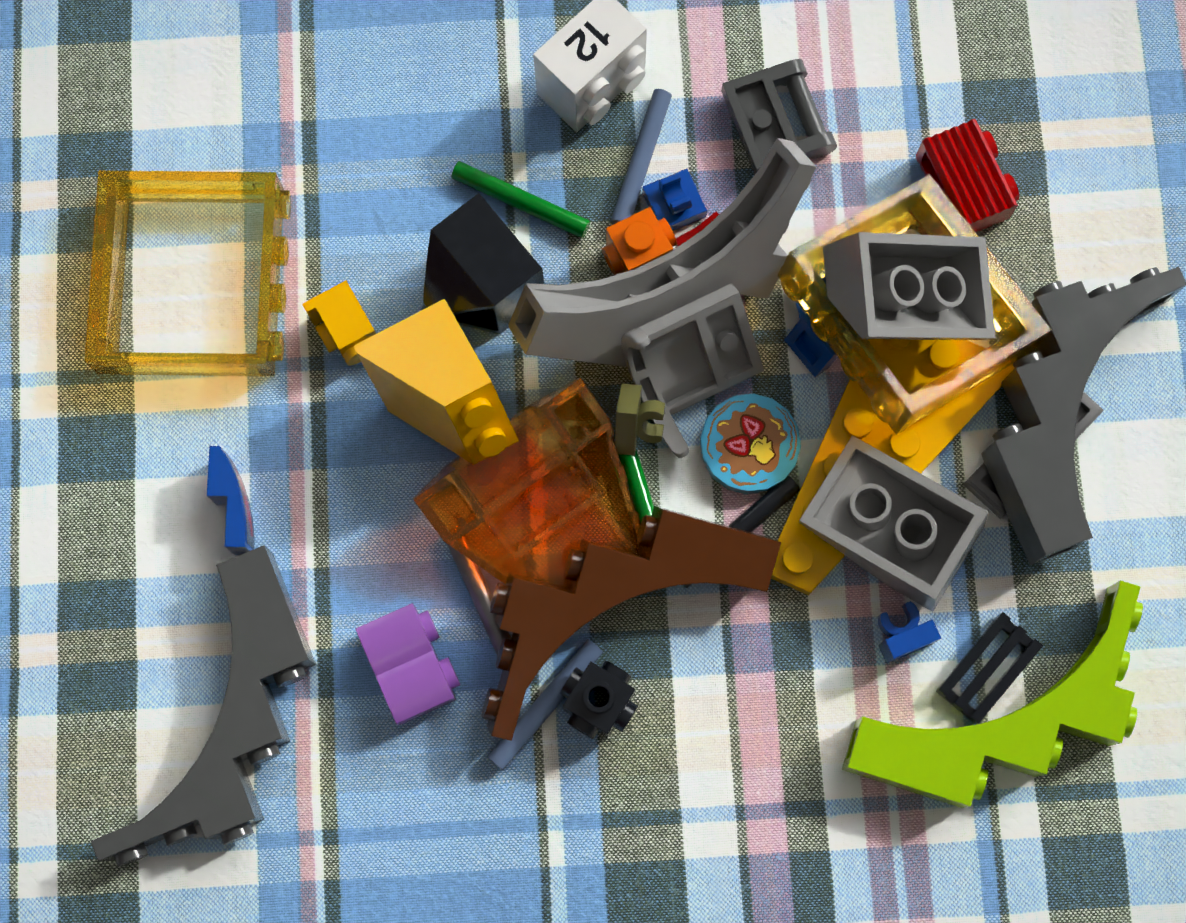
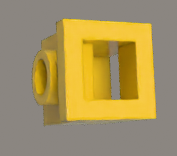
[302,280,376,366]

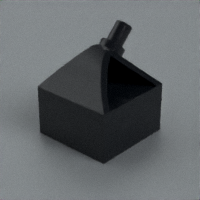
[421,193,544,334]

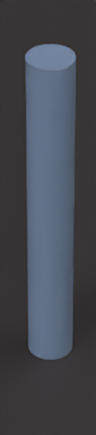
[610,88,672,224]
[487,639,603,771]

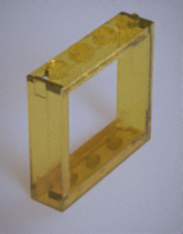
[84,170,291,376]

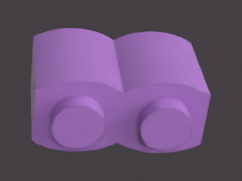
[355,603,460,725]

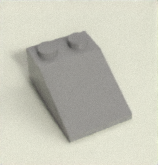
[799,435,988,612]

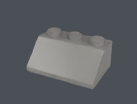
[823,232,996,340]

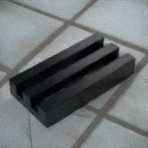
[936,612,1043,725]

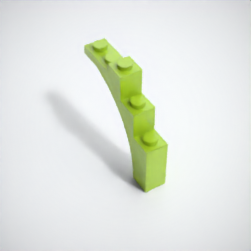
[842,580,1143,808]

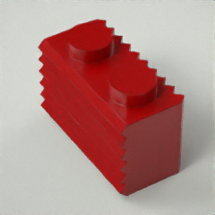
[916,119,1019,236]

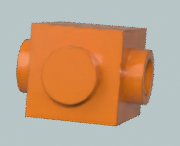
[602,207,677,275]

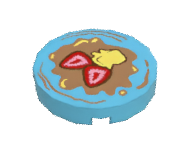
[700,393,801,495]

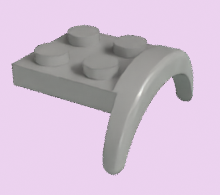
[621,283,764,458]

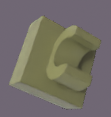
[614,383,665,455]

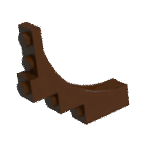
[482,506,781,741]

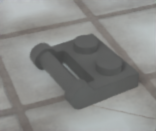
[721,59,837,175]

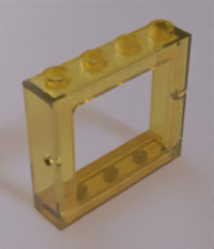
[777,174,1052,435]

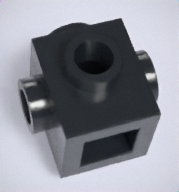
[560,660,638,739]

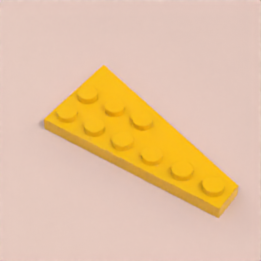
[771,339,1015,595]

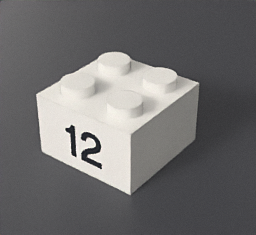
[533,0,647,133]

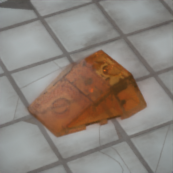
[412,378,643,630]

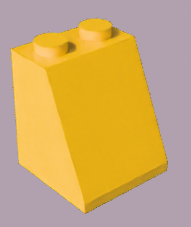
[353,299,519,465]

